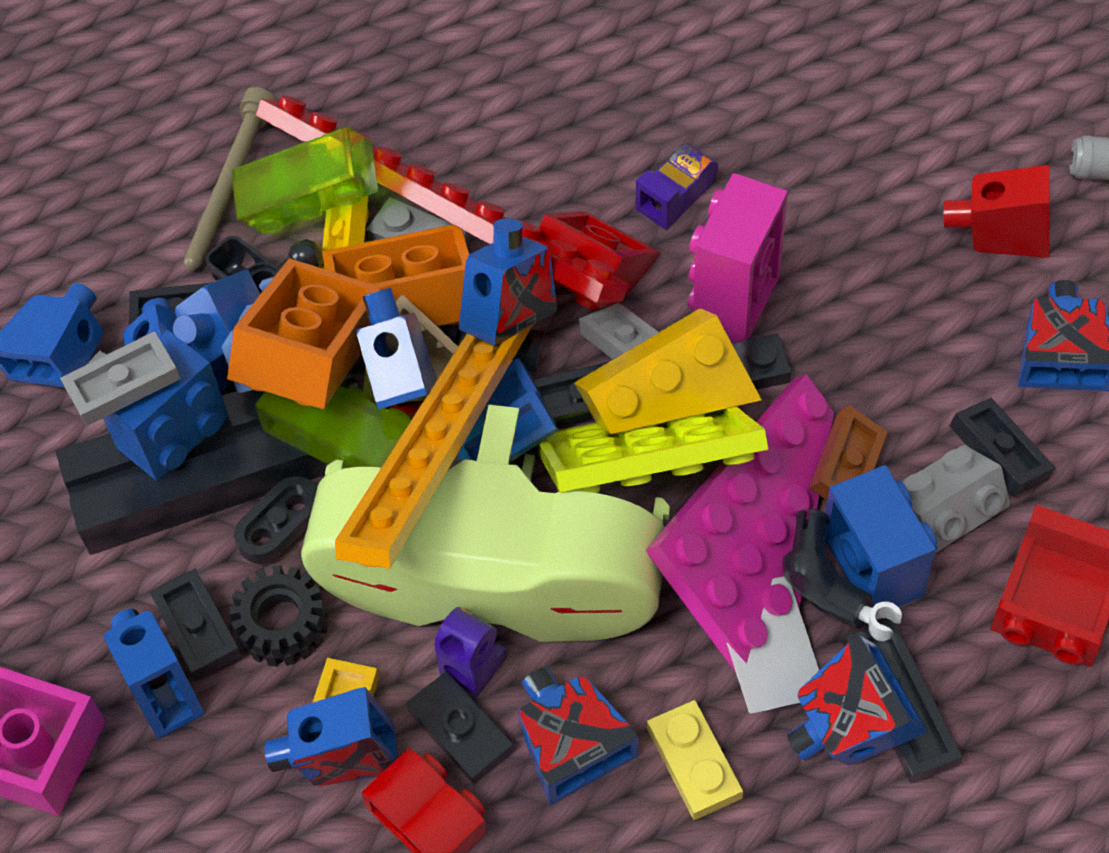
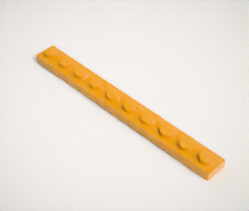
[335,325,533,569]

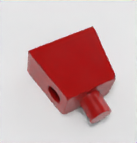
[944,165,1050,258]

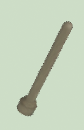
[184,87,277,271]

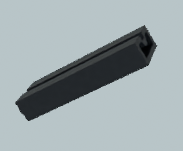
[55,373,376,555]

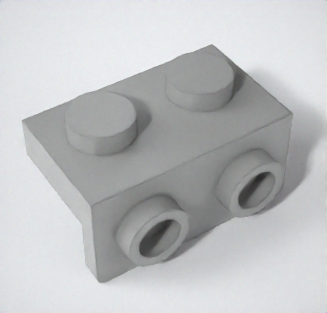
[903,444,1010,553]

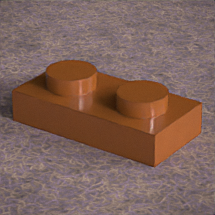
[809,405,888,500]

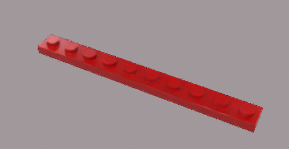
[256,95,629,303]

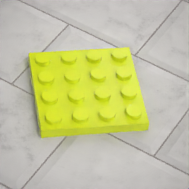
[536,406,768,493]

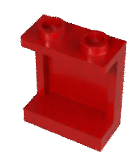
[990,505,1109,667]

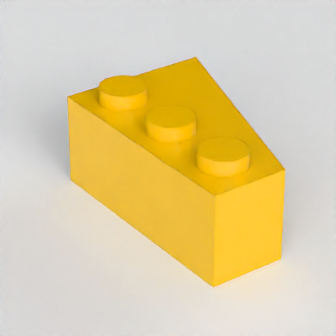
[574,308,761,434]

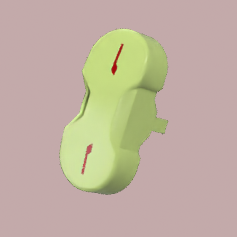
[301,405,670,642]

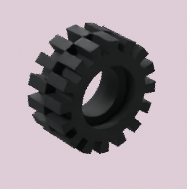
[230,565,328,667]

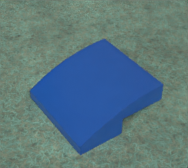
[458,358,559,463]

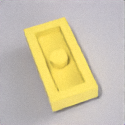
[647,700,743,821]

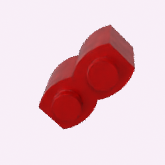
[361,748,486,853]

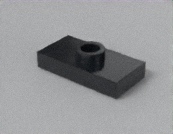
[405,671,514,785]

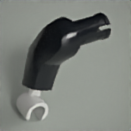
[782,509,902,641]

